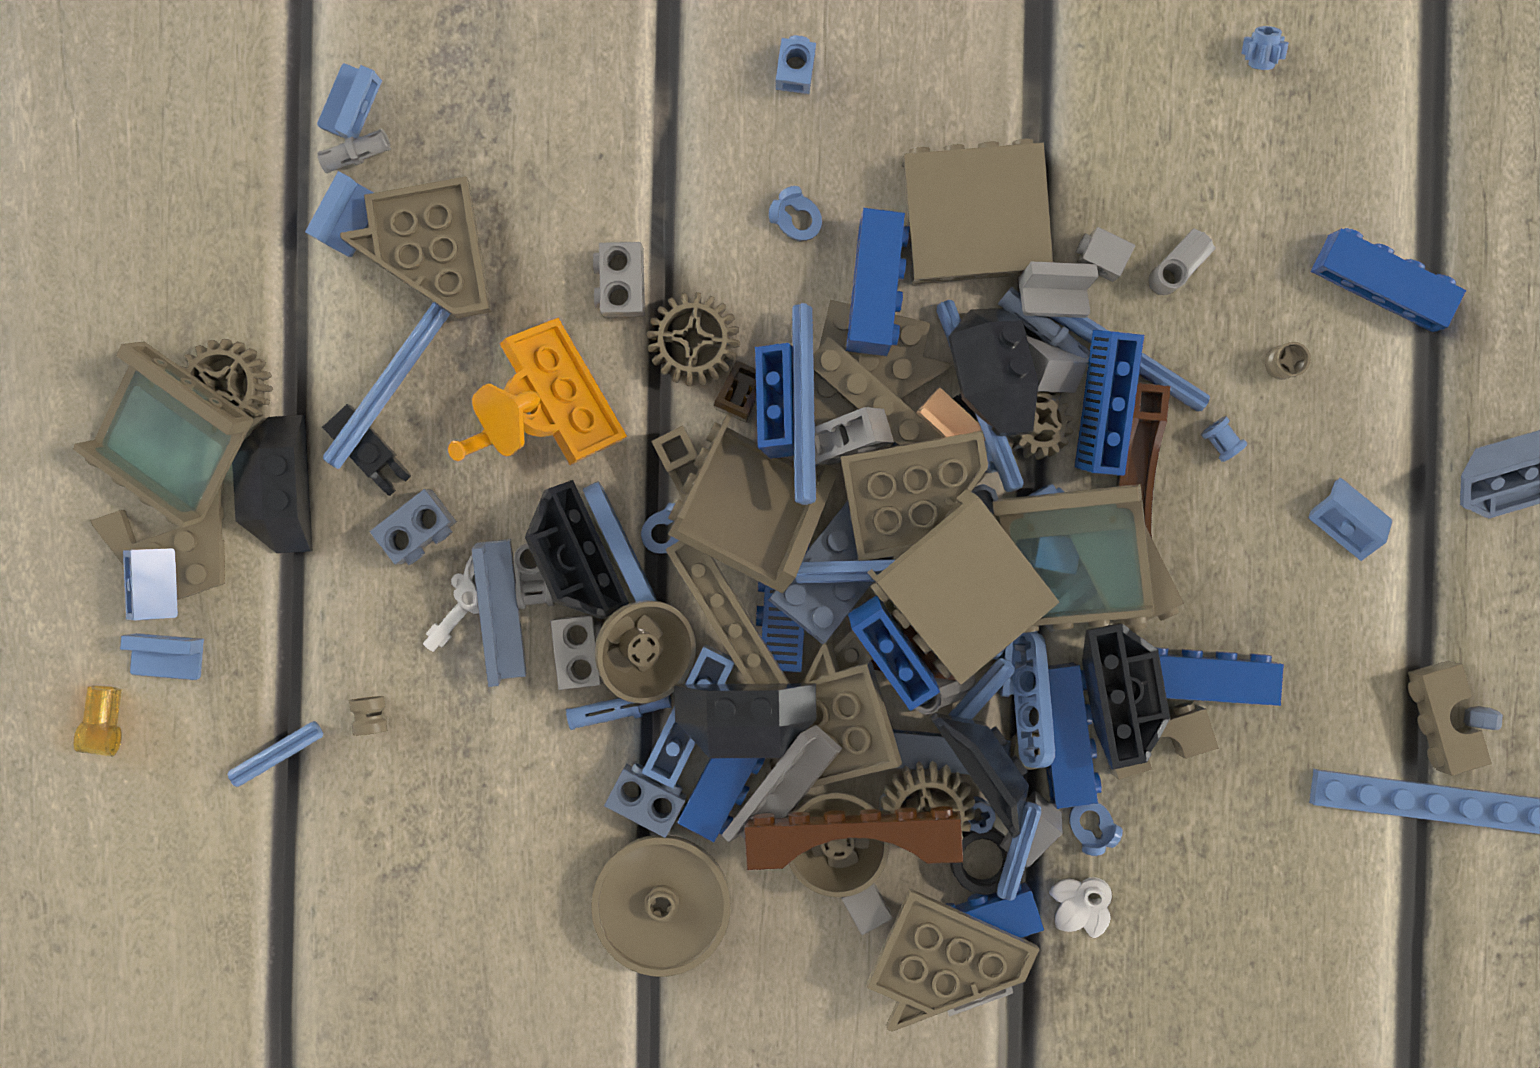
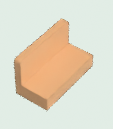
[916,387,985,441]

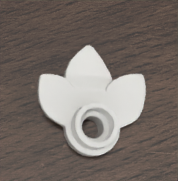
[1049,877,1112,938]

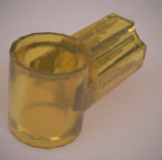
[73,685,122,757]

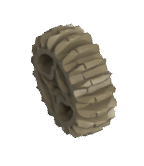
[647,292,740,386]
[180,339,273,425]
[880,761,975,839]

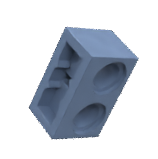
[369,489,457,565]
[604,763,687,838]

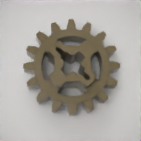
[1006,391,1074,460]

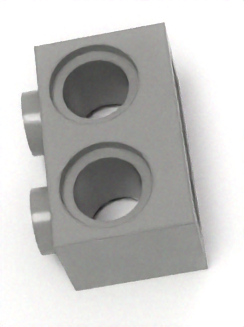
[593,242,645,317]
[815,407,894,465]
[550,615,603,690]

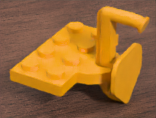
[448,318,627,465]

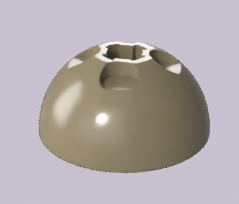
[595,600,696,703]
[789,792,889,897]

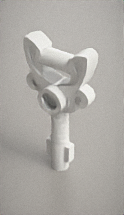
[423,555,479,652]

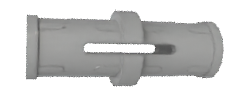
[317,128,391,173]

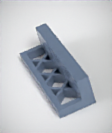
[472,539,527,687]

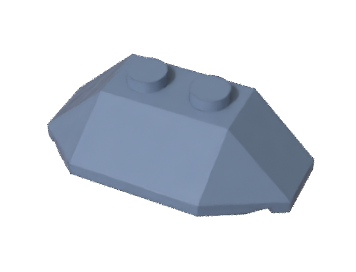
[1460,430,1540,519]

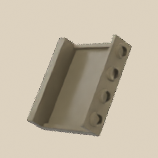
[901,139,1053,285]
[668,413,838,594]
[867,489,1060,685]

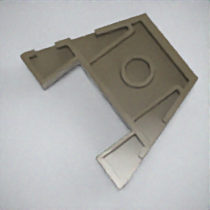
[90,479,225,600]

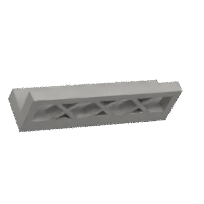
[722,725,842,842]

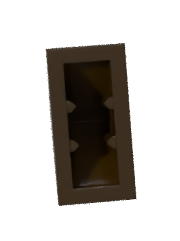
[713,360,756,423]

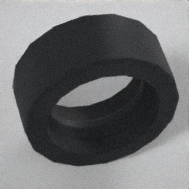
[950,825,1008,895]

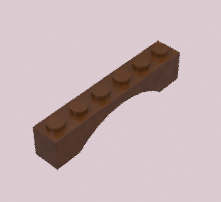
[1116,383,1171,538]
[745,806,963,870]

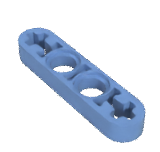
[583,481,657,602]
[1012,632,1055,768]

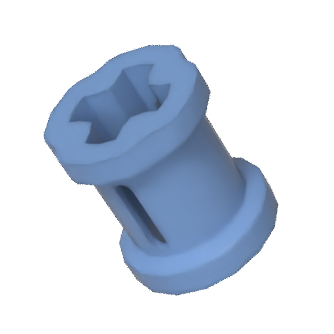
[1201,416,1248,462]
[968,796,996,833]

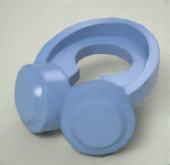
[769,186,822,241]
[641,503,680,553]
[1069,803,1123,856]

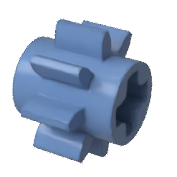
[1241,26,1289,70]

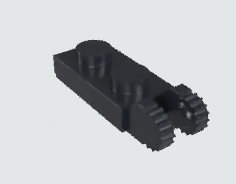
[322,404,411,496]

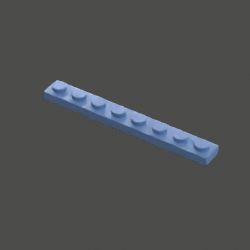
[1309,769,1540,834]

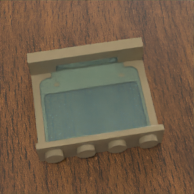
[73,341,254,528]
[993,484,1155,633]

